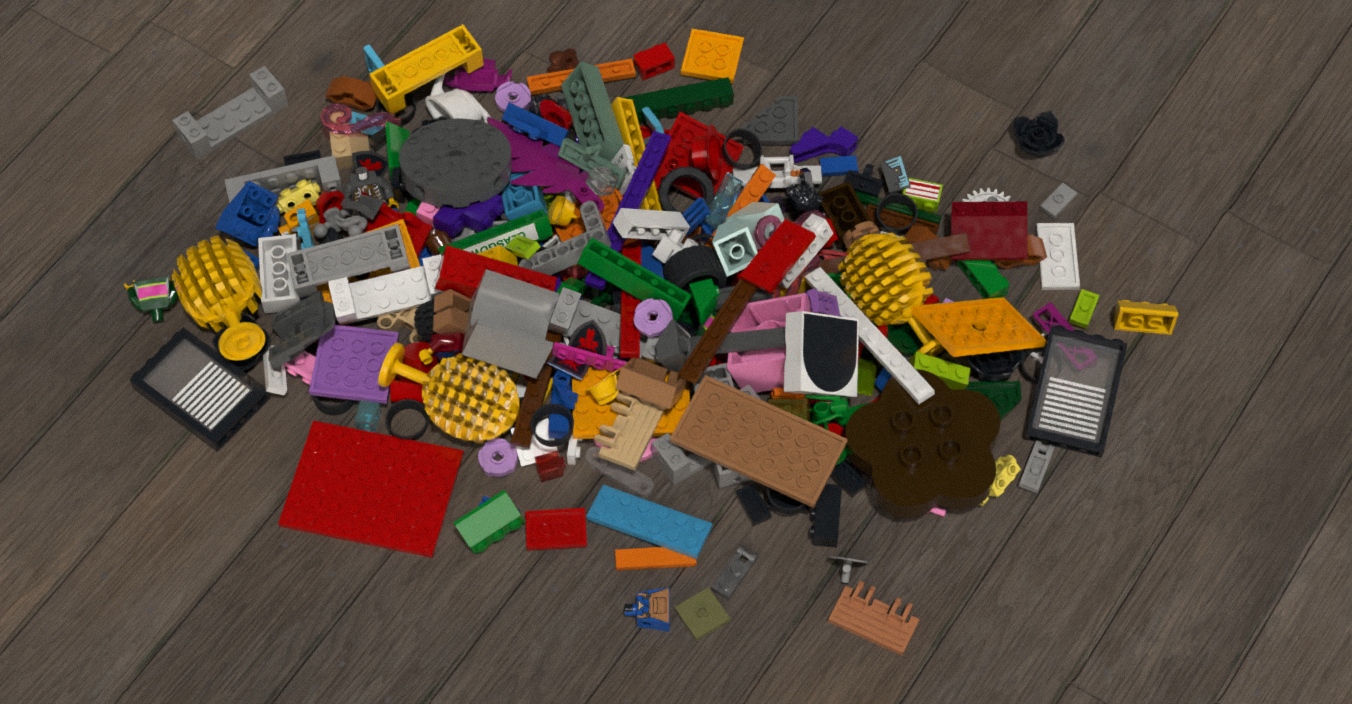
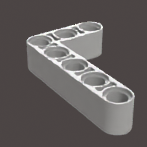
[519,201,611,275]

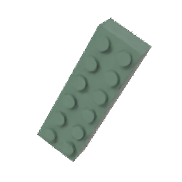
[561,61,624,162]

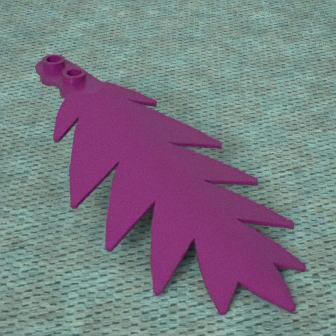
[487,117,604,213]

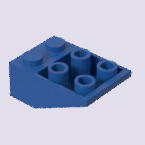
[215,181,278,246]

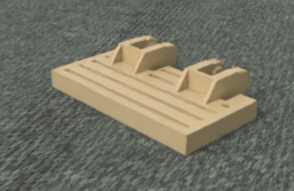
[594,393,666,471]

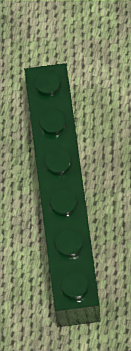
[623,77,734,124]

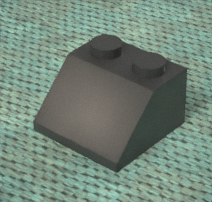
[655,320,693,372]

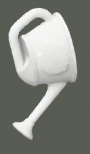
[425,73,491,123]

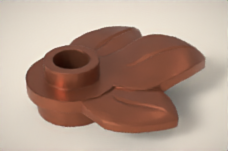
[546,48,579,73]

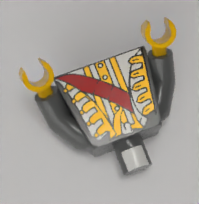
[342,167,399,219]

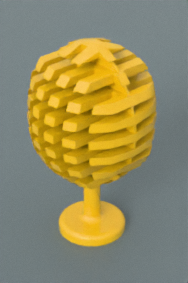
[838,233,945,357]
[172,235,265,361]
[378,342,520,444]

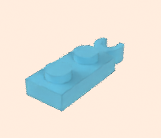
[297,208,314,249]

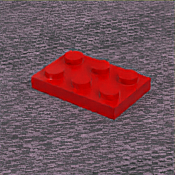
[525,508,587,551]

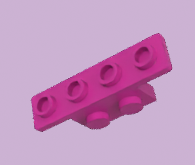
[553,342,627,372]

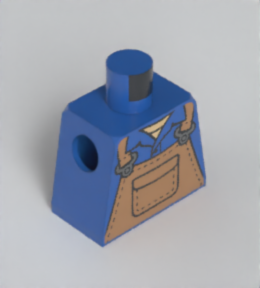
[625,588,670,631]

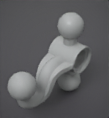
[313,207,368,238]

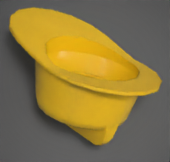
[548,196,577,226]
[585,368,621,405]

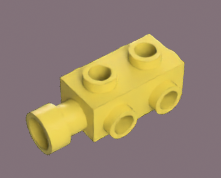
[275,179,321,215]
[979,454,1021,506]

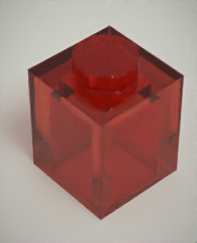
[535,451,566,483]

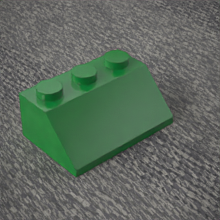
[385,122,410,179]
[453,490,526,554]

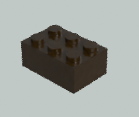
[818,181,872,249]

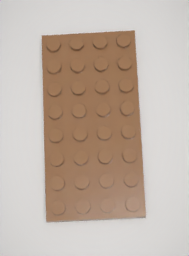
[670,375,847,508]

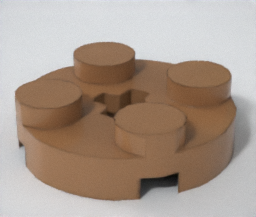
[843,221,880,249]

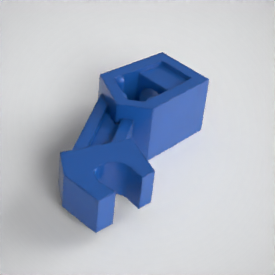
[553,369,578,409]

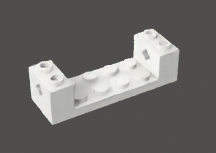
[328,254,444,325]

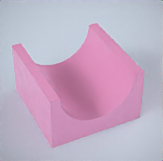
[727,293,813,392]

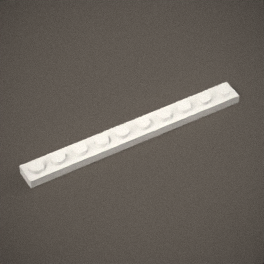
[805,267,935,404]

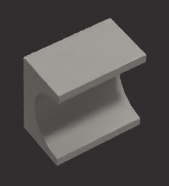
[462,269,559,378]

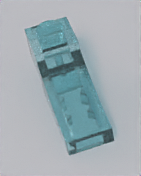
[704,172,743,229]

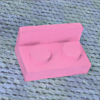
[283,351,316,385]

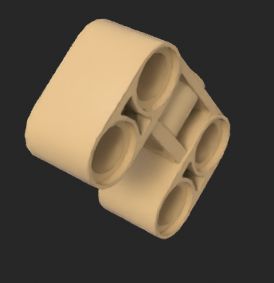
[377,308,423,344]

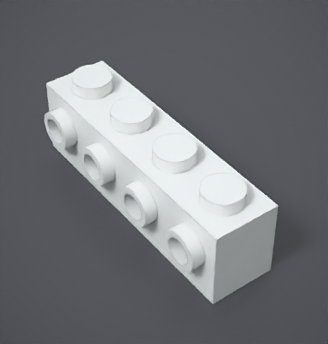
[613,208,690,240]
[778,214,834,289]

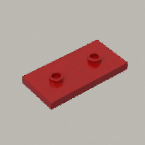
[740,219,816,294]

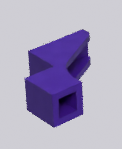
[789,126,859,163]
[433,195,504,238]

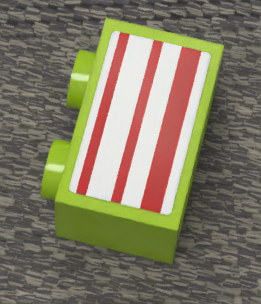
[901,178,943,213]

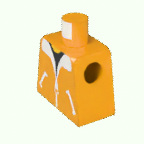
[278,199,319,240]

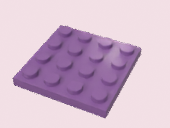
[309,325,399,404]

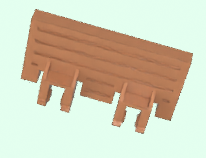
[828,581,920,656]

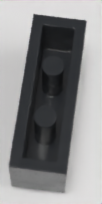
[810,484,842,548]

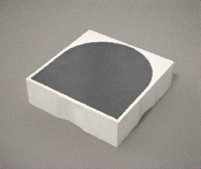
[784,311,859,398]

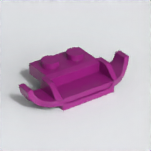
[443,59,512,91]

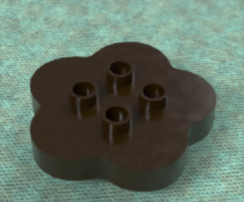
[845,369,1000,518]

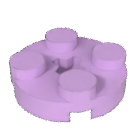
[495,81,531,113]
[634,298,673,338]
[478,438,518,477]

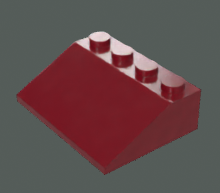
[951,201,1028,260]

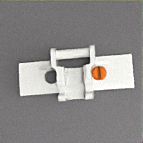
[733,155,822,188]

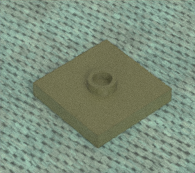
[674,587,731,641]

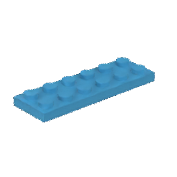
[587,485,712,559]

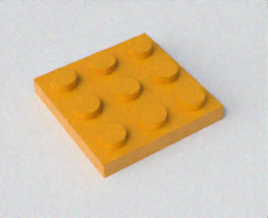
[681,29,744,84]

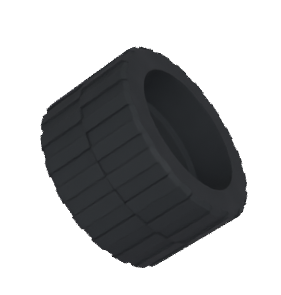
[658,166,715,222]
[663,245,727,305]

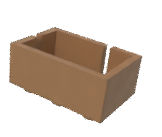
[433,289,471,335]
[616,358,687,409]

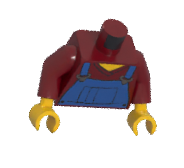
[419,332,465,365]

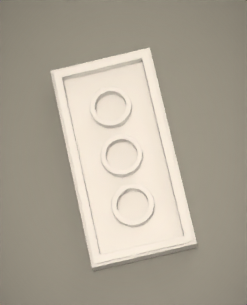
[1036,223,1080,290]

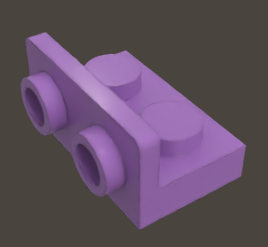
[806,289,841,317]

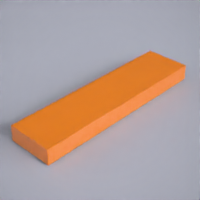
[615,547,696,571]

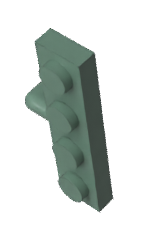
[558,138,627,189]

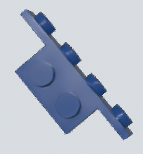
[502,103,569,147]

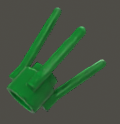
[804,394,849,425]

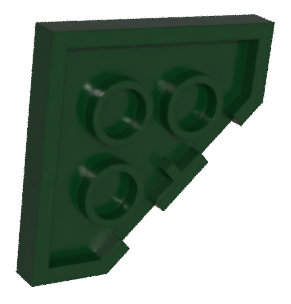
[965,381,1022,422]

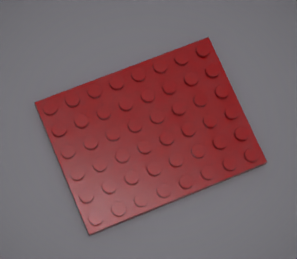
[278,420,464,558]

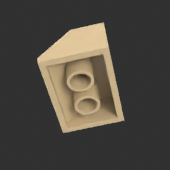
[328,111,370,170]

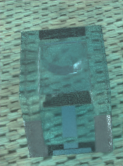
[354,400,382,432]

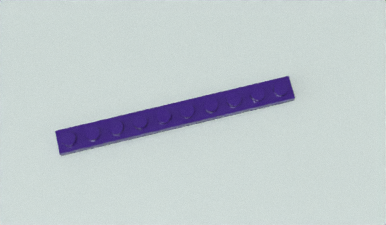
[585,131,671,290]

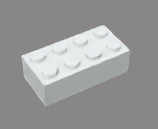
[258,234,302,314]

